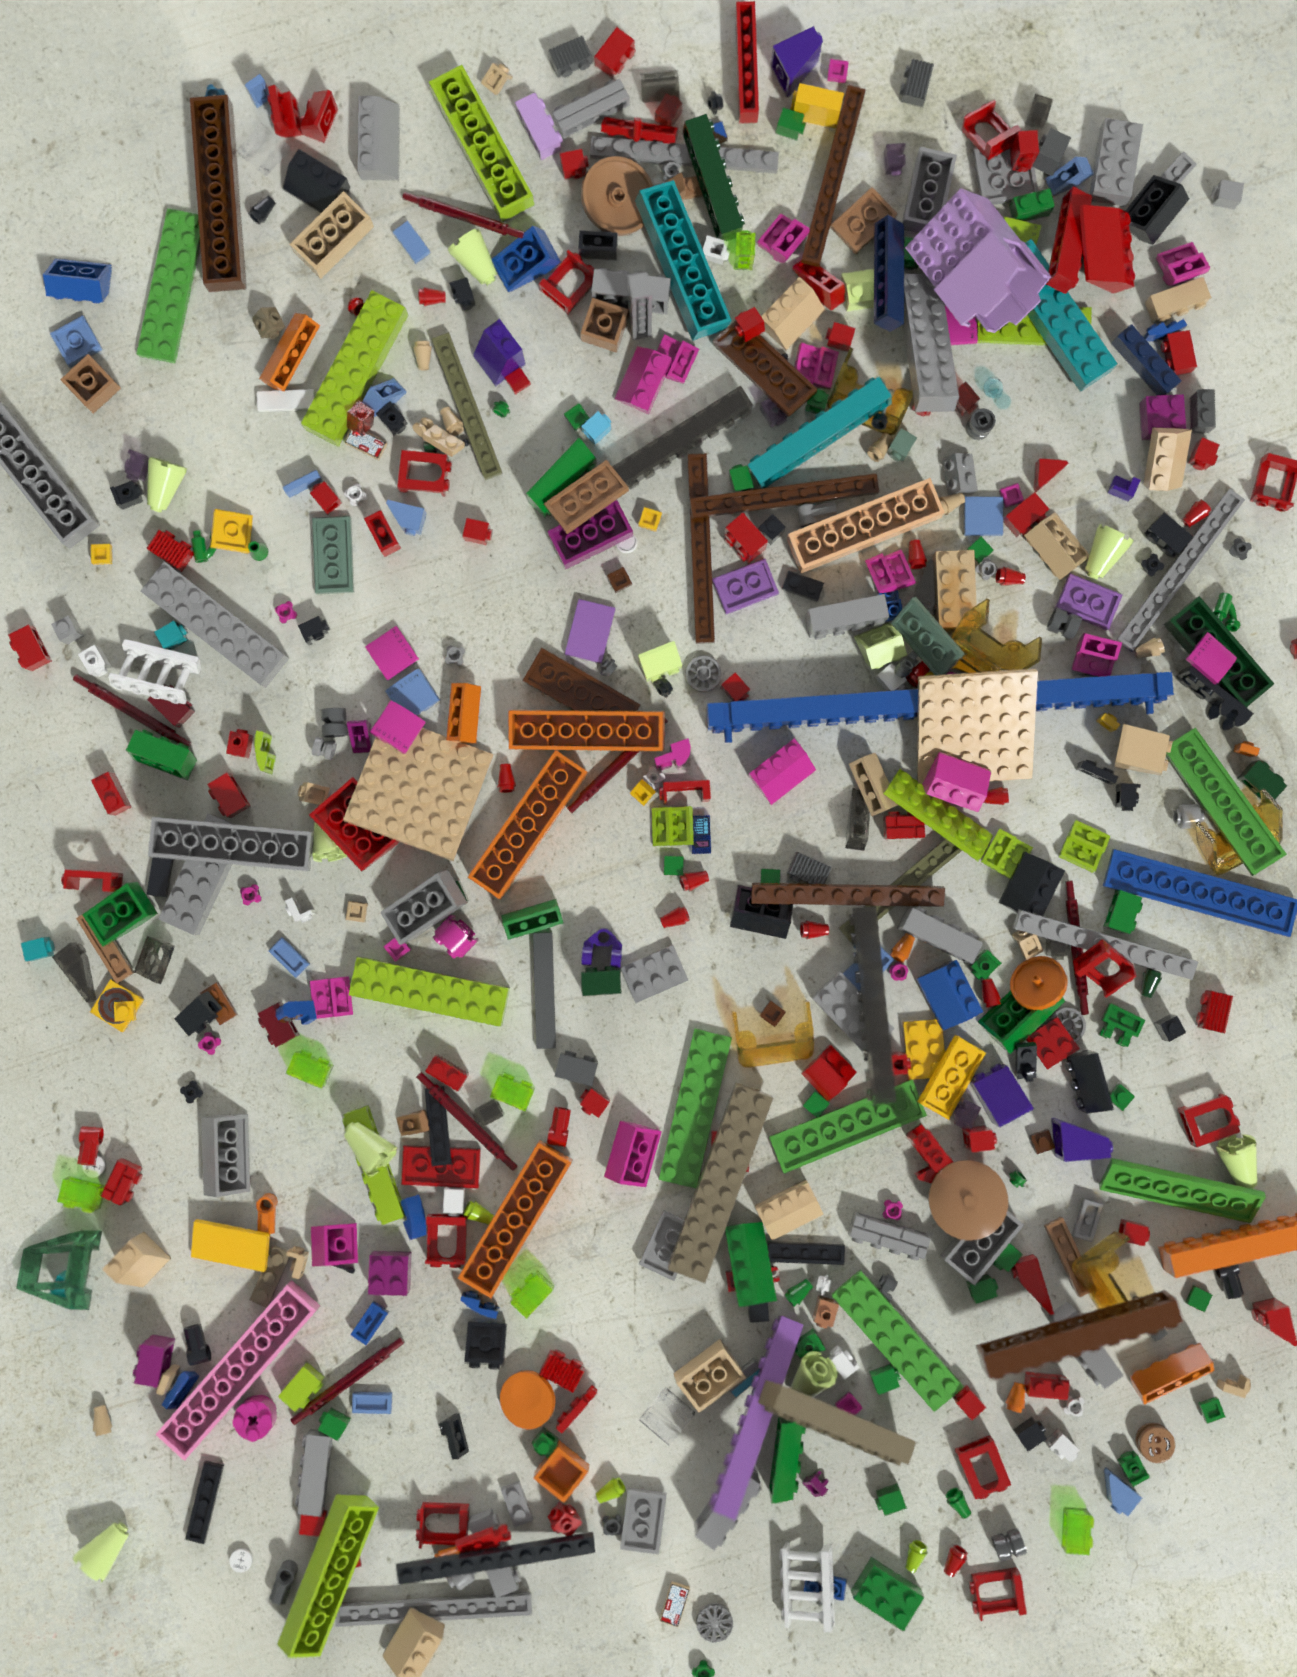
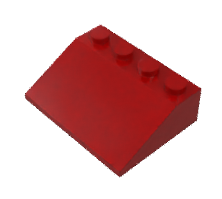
[1079,205,1135,294]
[309,777,399,872]

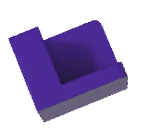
[1107,475,1141,502]

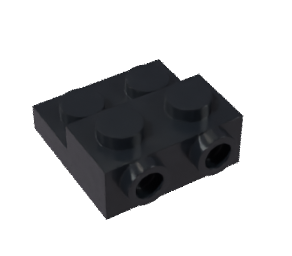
[464,1322,507,1370]

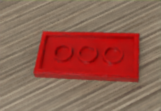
[401,1145,481,1188]

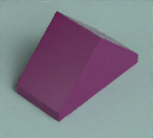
[347,720,372,753]

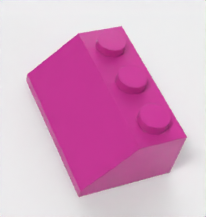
[614,346,672,415]
[748,738,816,805]
[922,752,991,812]
[604,1121,662,1187]

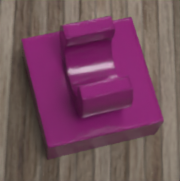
[802,1471,829,1497]

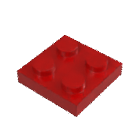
[1026,1016,1080,1070]

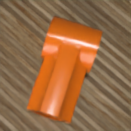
[256,1193,278,1234]

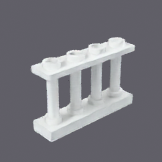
[108,639,201,704]
[779,1542,835,1632]

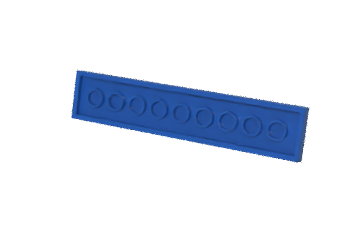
[1103,849,1297,937]

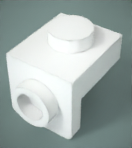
[285,897,316,923]

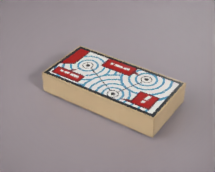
[344,426,387,461]
[659,1581,690,1627]

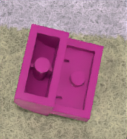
[757,213,810,263]
[1156,242,1210,286]
[1071,633,1122,677]
[654,738,691,770]

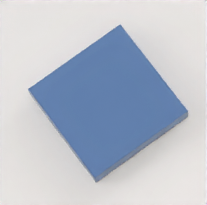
[50,315,103,368]
[964,497,1003,536]

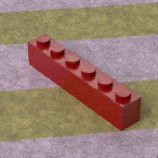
[735,1,759,123]
[1046,186,1092,294]

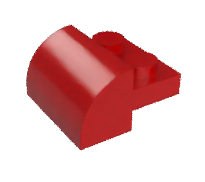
[267,85,303,138]
[801,1044,857,1101]

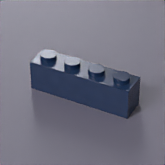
[1111,324,1182,396]

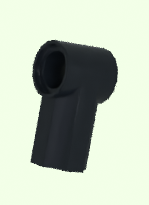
[1215,1264,1244,1299]
[183,1324,211,1366]

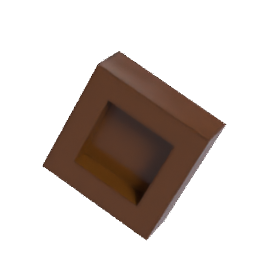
[607,567,632,593]
[759,1000,786,1027]
[1029,1129,1055,1155]

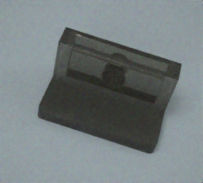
[640,70,680,103]

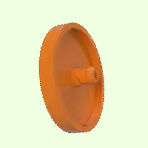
[1010,956,1068,1010]
[500,1370,555,1429]

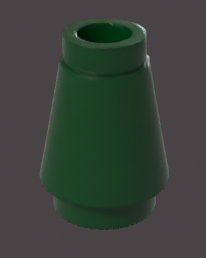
[1141,968,1162,998]

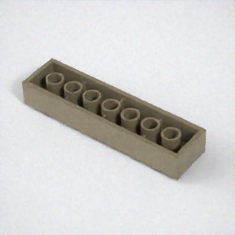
[758,1380,916,1466]

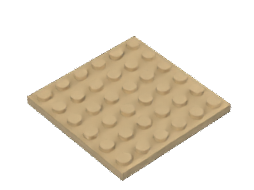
[917,669,1038,784]
[343,728,494,861]

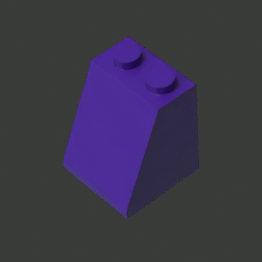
[770,26,823,97]
[473,319,526,386]
[970,1063,1034,1128]
[1051,1118,1113,1162]

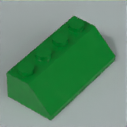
[526,438,597,518]
[978,990,1065,1054]
[725,1222,777,1308]
[768,1416,806,1504]

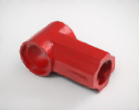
[547,1107,571,1148]
[77,1126,104,1166]

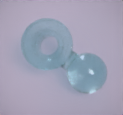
[984,377,1011,410]

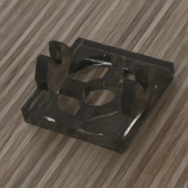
[134,936,175,984]

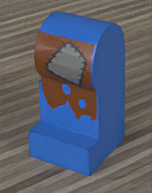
[275,1001,317,1025]

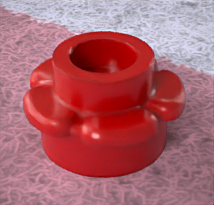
[348,297,364,316]

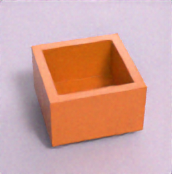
[533,1440,589,1503]

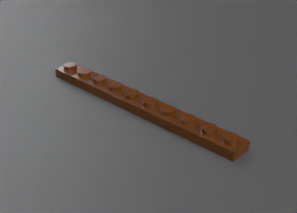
[801,85,866,267]
[688,453,715,644]
[689,473,880,519]
[751,883,945,907]

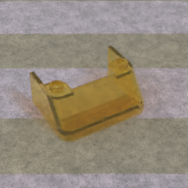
[827,347,913,435]
[951,598,1042,673]
[1195,789,1283,875]
[731,1000,814,1068]
[1073,1231,1155,1309]

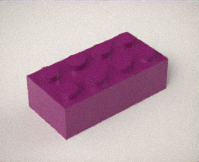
[547,500,633,570]

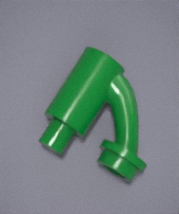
[191,530,217,563]
[1214,592,1241,632]

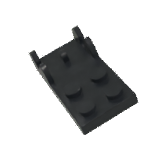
[1176,665,1254,731]

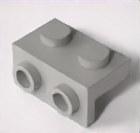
[943,453,978,495]

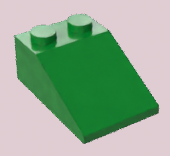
[82,882,158,947]

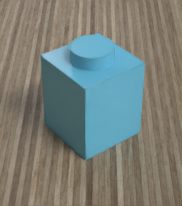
[581,411,611,445]

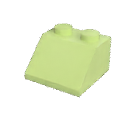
[841,269,874,311]
[854,622,907,669]
[638,641,682,683]

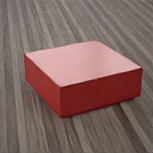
[504,367,531,395]

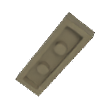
[249,1245,290,1308]

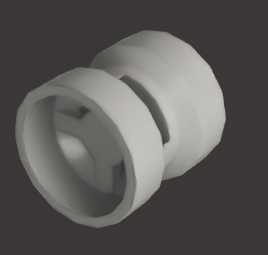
[312,737,337,760]

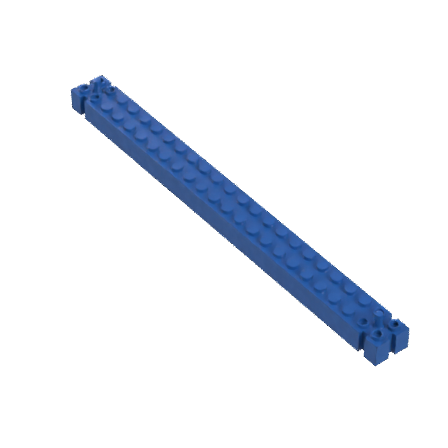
[706,672,1174,743]

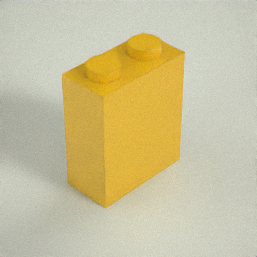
[790,83,844,129]

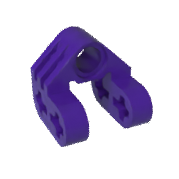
[581,928,623,968]

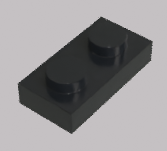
[782,571,824,602]
[1076,760,1119,785]

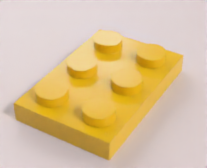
[902,1019,945,1080]

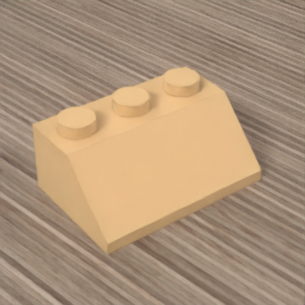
[761,277,825,351]
[1143,428,1192,491]
[1024,512,1089,580]
[755,1179,824,1241]
[673,1339,746,1413]
[382,1607,445,1677]

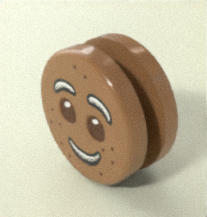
[1135,1422,1175,1463]

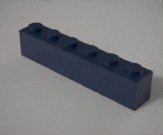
[874,215,904,332]

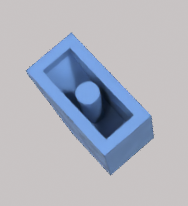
[1045,157,1094,196]
[361,378,407,417]
[386,500,427,536]
[1104,1467,1142,1516]

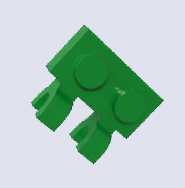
[1099,1003,1145,1047]

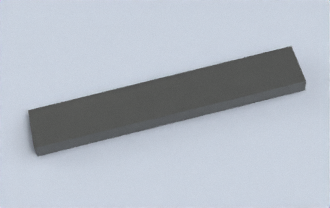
[533,933,556,1049]

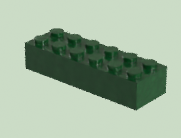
[682,114,745,241]
[1163,596,1274,708]

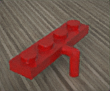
[601,116,678,144]

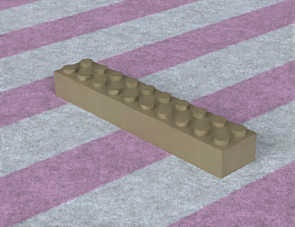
[668,1082,773,1283]

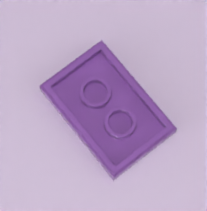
[712,558,779,615]
[1055,573,1123,630]
[565,599,616,664]

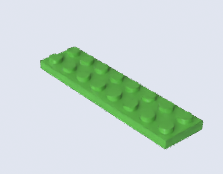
[136,208,200,364]
[1166,728,1287,876]
[659,1028,732,1189]
[769,1079,927,1173]
[1099,1158,1266,1223]
[831,1269,964,1412]

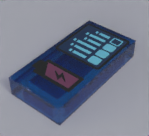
[692,815,711,854]

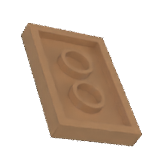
[830,187,898,254]

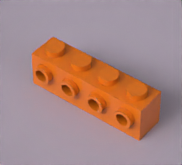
[259,313,320,392]
[1130,1343,1214,1405]

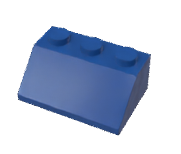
[43,259,112,303]
[916,960,983,1031]

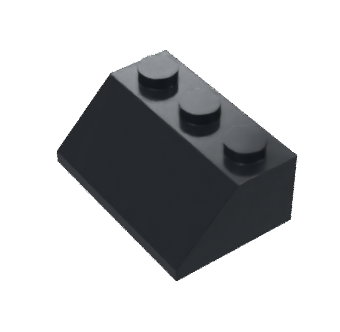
[282,149,351,213]
[1125,175,1189,245]
[999,852,1065,916]
[730,885,793,939]
[1065,1050,1114,1114]

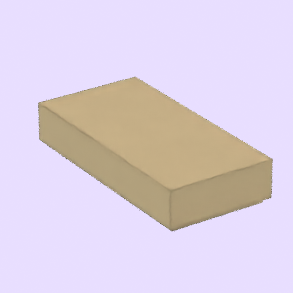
[156,1364,181,1395]

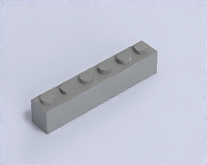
[628,271,652,340]

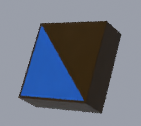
[713,121,728,144]

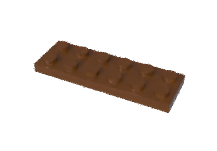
[712,321,817,417]
[522,648,641,711]

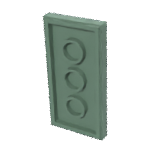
[312,516,354,594]
[891,597,965,675]

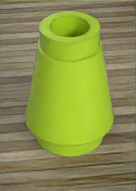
[463,1201,494,1225]
[595,1477,626,1503]
[905,1540,928,1573]

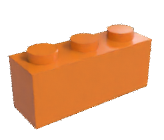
[446,683,481,743]

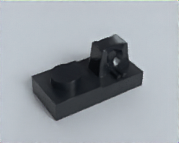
[1016,1042,1037,1082]
[438,1413,469,1460]

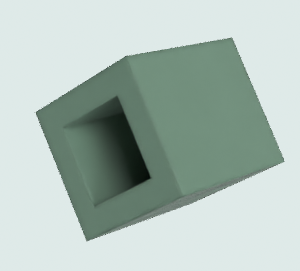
[887,428,917,462]

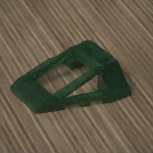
[16,1230,102,1310]

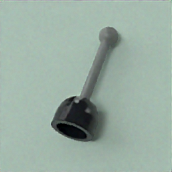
[871,389,894,430]

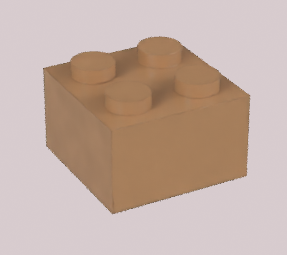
[580,298,629,353]
[60,354,121,414]

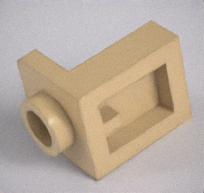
[481,63,513,95]
[298,782,330,805]
[1012,930,1043,960]
[286,1246,309,1279]
[1216,1374,1251,1398]

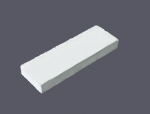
[257,389,315,412]

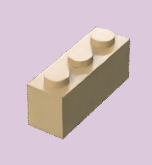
[1145,277,1211,323]
[849,752,898,816]

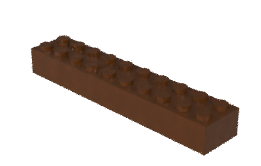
[190,95,247,292]
[975,1290,1184,1380]

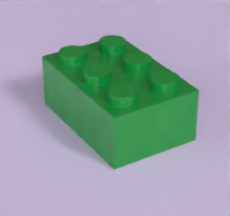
[126,730,197,781]
[851,1557,924,1632]

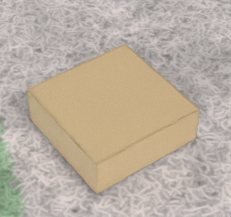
[345,901,368,922]

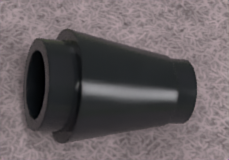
[248,196,276,224]

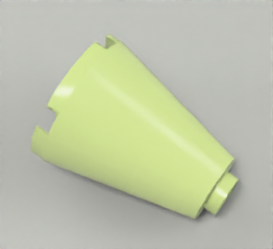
[448,228,497,286]
[147,457,187,513]
[1085,524,1134,580]
[312,821,347,862]
[344,1122,397,1177]
[1216,1134,1257,1189]
[790,1351,838,1397]
[73,1522,129,1582]

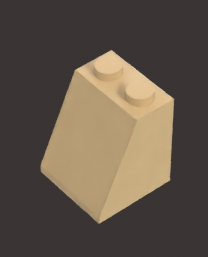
[1115,724,1173,776]
[102,1232,171,1287]

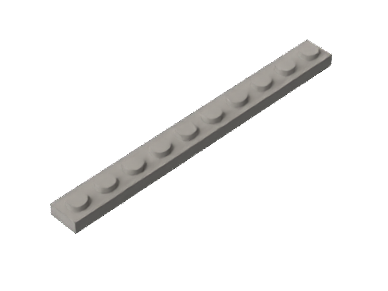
[590,136,779,174]
[1116,489,1245,651]
[1013,909,1198,980]
[335,1592,532,1627]

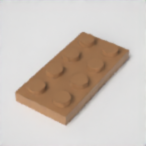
[544,460,629,534]

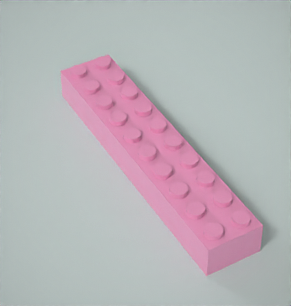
[155,1280,320,1461]

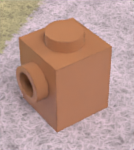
[812,1295,839,1328]

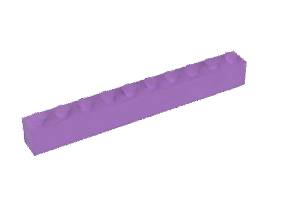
[709,1316,803,1520]

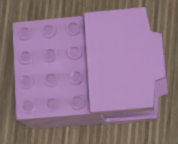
[905,188,1051,333]

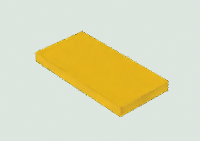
[917,1035,986,1120]
[191,1219,270,1272]

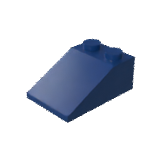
[492,226,561,292]

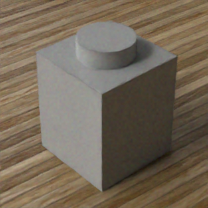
[1211,179,1244,210]
[51,615,84,645]

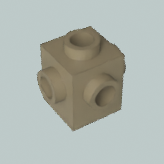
[252,307,285,339]

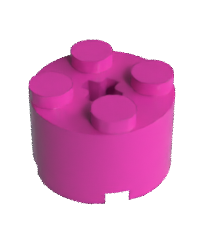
[433,914,479,958]
[232,1395,277,1442]

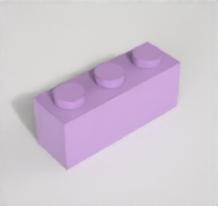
[515,92,563,160]

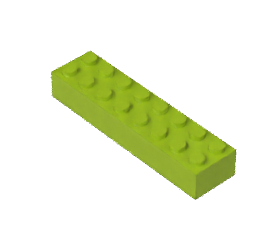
[429,64,534,222]
[301,290,408,447]
[349,957,510,1027]
[277,1494,379,1658]

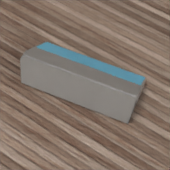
[729,1358,760,1398]

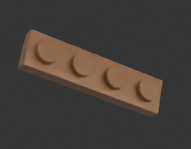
[76,913,135,983]
[1044,1217,1097,1297]

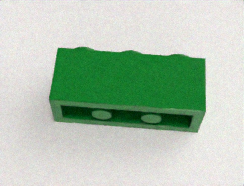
[501,899,563,940]

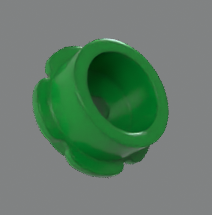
[492,400,510,418]
[1009,1170,1027,1188]

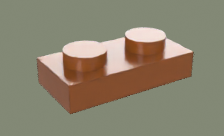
[200,982,238,1025]

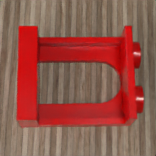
[961,100,1022,160]
[539,250,595,315]
[397,450,452,497]
[1250,453,1297,512]
[659,780,711,804]
[61,869,123,892]
[1073,939,1137,998]
[1177,1093,1240,1148]
[905,1123,951,1173]
[425,1213,467,1268]
[954,1435,1011,1500]
[416,1502,469,1549]
[969,1567,1027,1621]

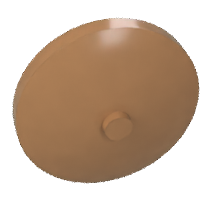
[581,156,653,236]
[928,1160,1008,1240]

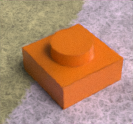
[1233,741,1260,757]

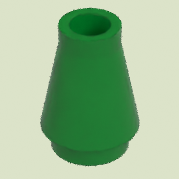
[248,541,269,561]
[784,1279,813,1307]
[946,1488,972,1519]

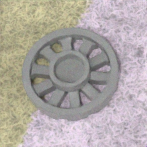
[686,656,721,692]
[1050,1007,1086,1042]
[696,1603,733,1643]

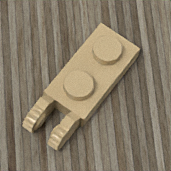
[412,417,465,457]

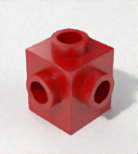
[547,1501,582,1536]

